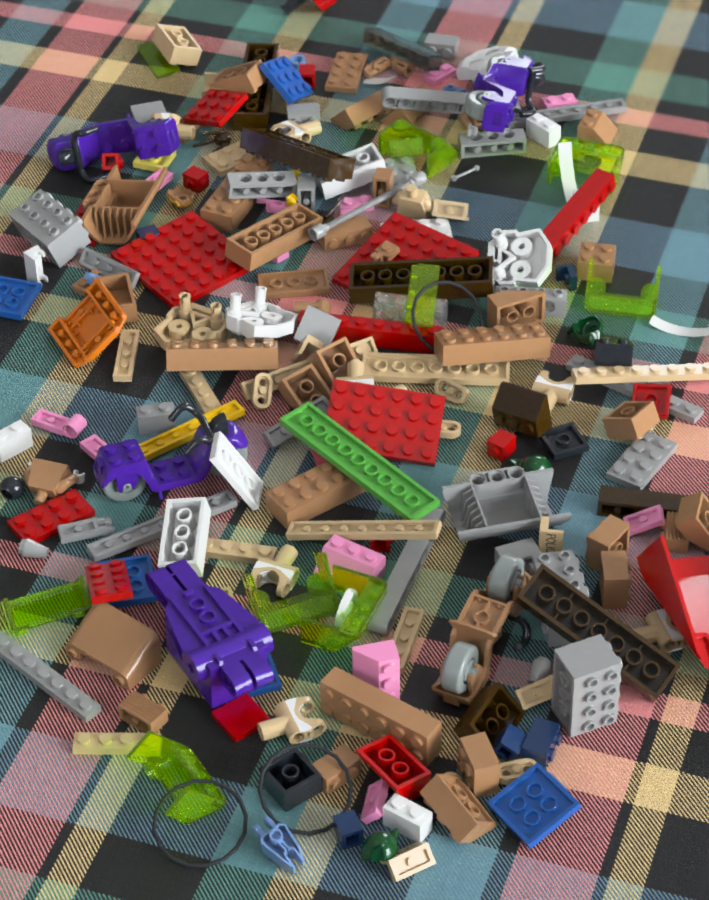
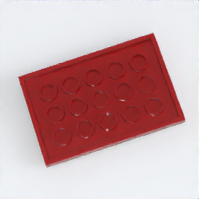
[327,379,446,467]

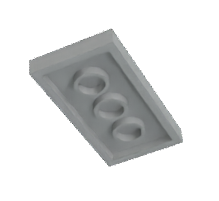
[606,431,678,490]

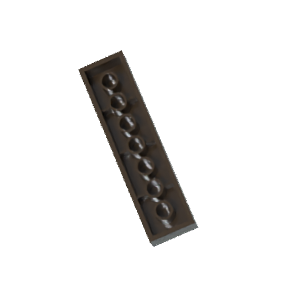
[234,43,279,131]
[239,128,356,182]
[349,256,495,304]
[515,564,681,703]

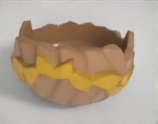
[166,186,195,208]

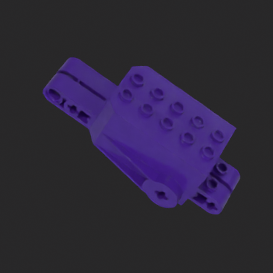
[145,559,274,709]

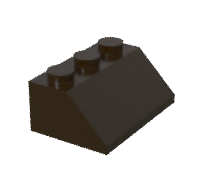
[492,381,553,438]
[453,682,525,756]

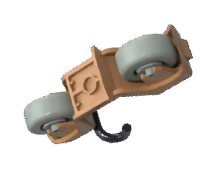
[431,553,532,707]

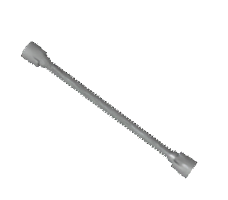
[308,171,427,241]

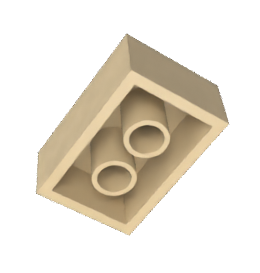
[152,24,202,67]

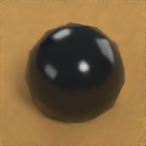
[0,476,24,500]

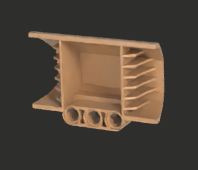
[81,165,168,245]

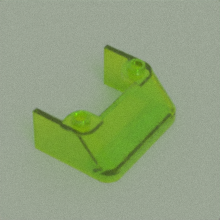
[379,119,458,179]
[547,136,625,195]
[584,258,663,319]
[241,551,339,633]
[300,565,387,652]
[0,575,93,637]
[126,731,227,824]

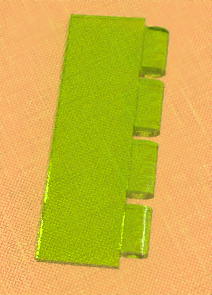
[136,41,180,79]
[404,263,440,328]

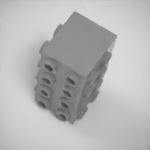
[9,189,91,268]
[529,549,589,648]
[551,634,623,738]

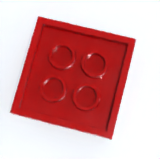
[183,89,249,128]

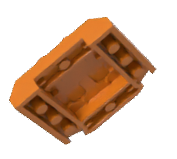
[47,278,127,368]

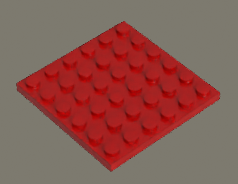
[110,210,249,308]
[331,212,479,322]

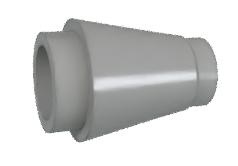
[18,538,49,559]
[527,656,552,685]

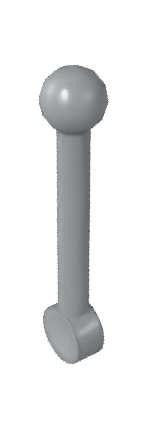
[450,165,480,182]

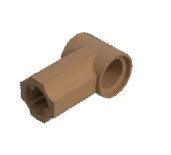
[294,299,331,317]

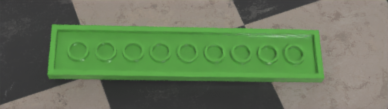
[279,401,440,520]

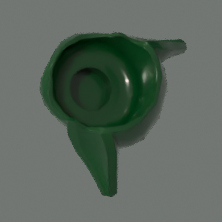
[567,316,603,347]
[509,454,552,472]
[361,828,399,862]

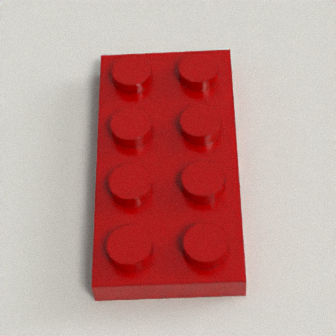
[7,488,95,543]
[85,559,134,605]

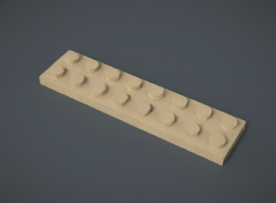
[362,352,510,386]

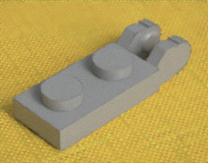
[57,516,115,544]

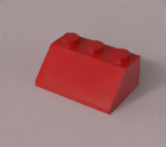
[355,734,431,800]

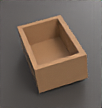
[93,272,138,323]

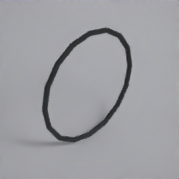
[411,281,483,351]
[258,743,353,836]
[152,779,248,868]

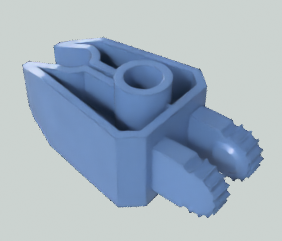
[252,816,305,873]

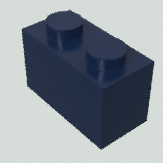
[521,717,563,769]

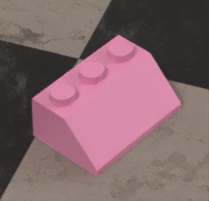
[313,534,386,598]
[352,639,400,700]

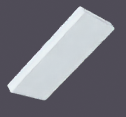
[209,431,263,511]

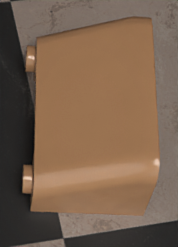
[66,603,162,691]

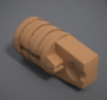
[362,56,390,79]
[389,56,414,77]

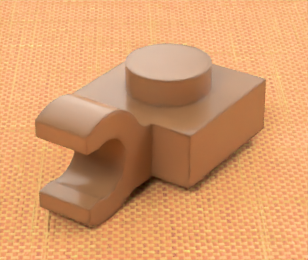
[370,240,400,262]
[72,269,100,297]

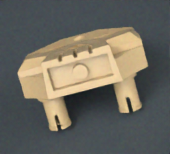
[153,292,228,351]

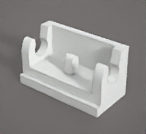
[23,245,48,287]

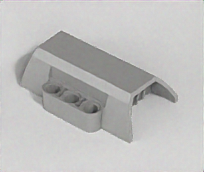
[442,466,572,542]

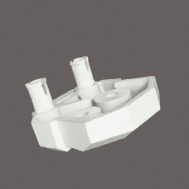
[456,46,519,81]
[487,228,553,288]
[225,286,298,340]

